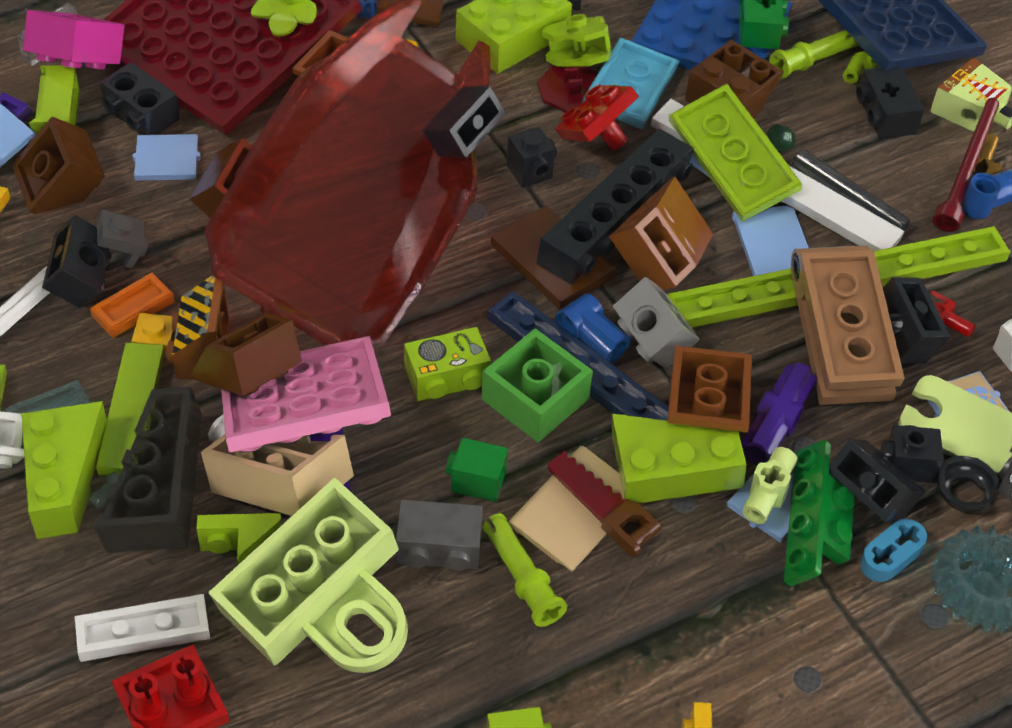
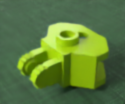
[542,14,612,67]

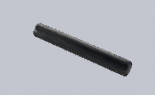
[792,150,910,231]

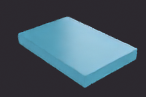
[583,38,679,130]

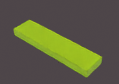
[96,343,165,477]

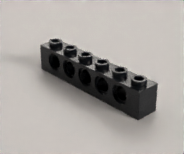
[536,128,694,285]

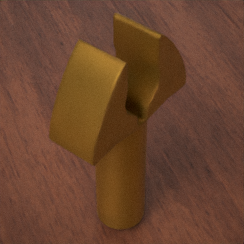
[970,134,1003,181]

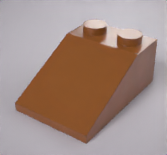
[667,346,752,432]

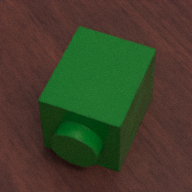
[446,438,508,502]

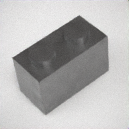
[396,500,483,571]

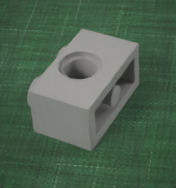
[613,277,700,369]

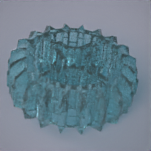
[932,525,1012,633]

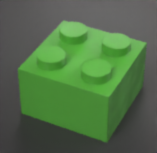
[481,328,593,443]

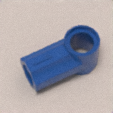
[961,169,1012,219]
[555,293,631,363]

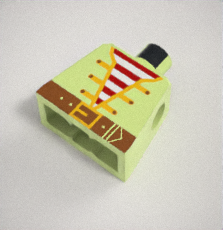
[930,58,1012,132]

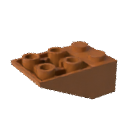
[609,177,713,290]

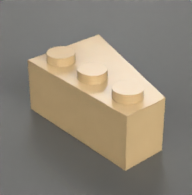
[201,434,354,516]

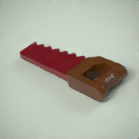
[548,451,661,557]

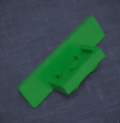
[784,439,855,586]

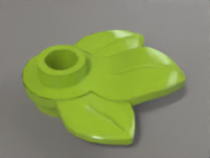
[251,0,317,37]

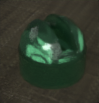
[766,124,796,153]

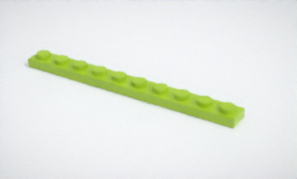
[667,226,1010,328]

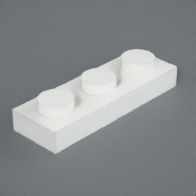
[75,594,210,662]

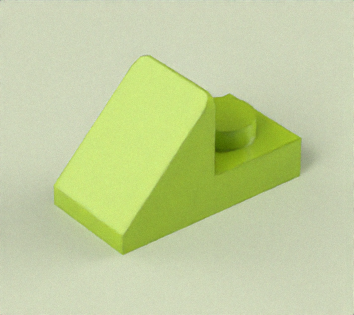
[196,513,282,565]

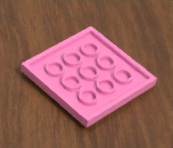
[221,336,391,453]

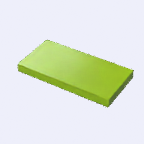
[669,84,802,222]

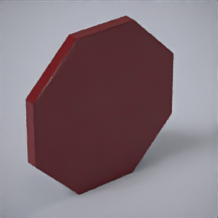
[537,66,599,113]

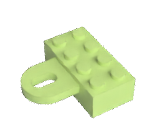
[208,477,408,673]

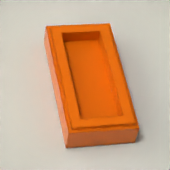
[90,272,175,338]

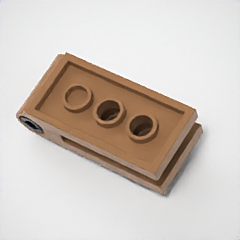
[791,245,905,405]

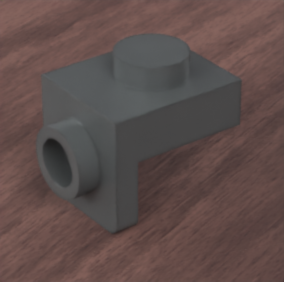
[96,210,148,269]

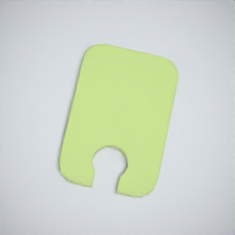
[898,375,1012,476]

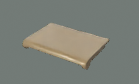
[508,446,625,572]

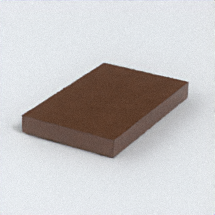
[491,206,615,310]

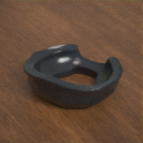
[937,456,999,512]

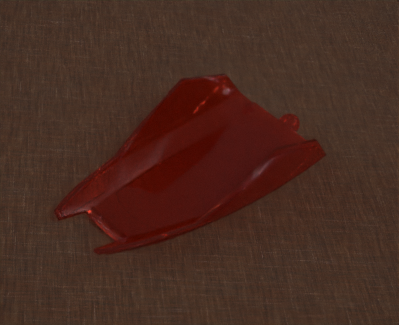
[204,0,490,346]

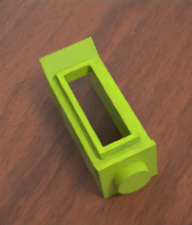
[29,65,80,135]

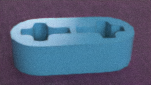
[860,519,927,582]

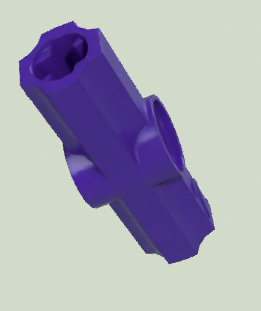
[741,362,817,466]

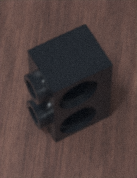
[100,62,180,135]

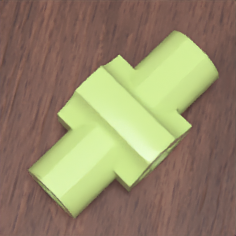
[742,447,797,524]

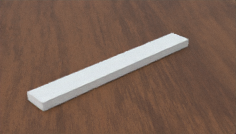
[651,99,904,251]

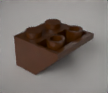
[685,40,783,119]
[192,313,302,396]

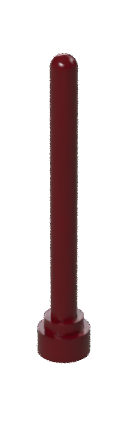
[932,97,999,232]

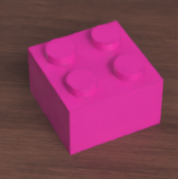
[23,10,125,69]

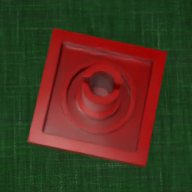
[555,84,639,151]

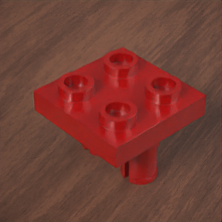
[112,644,230,728]

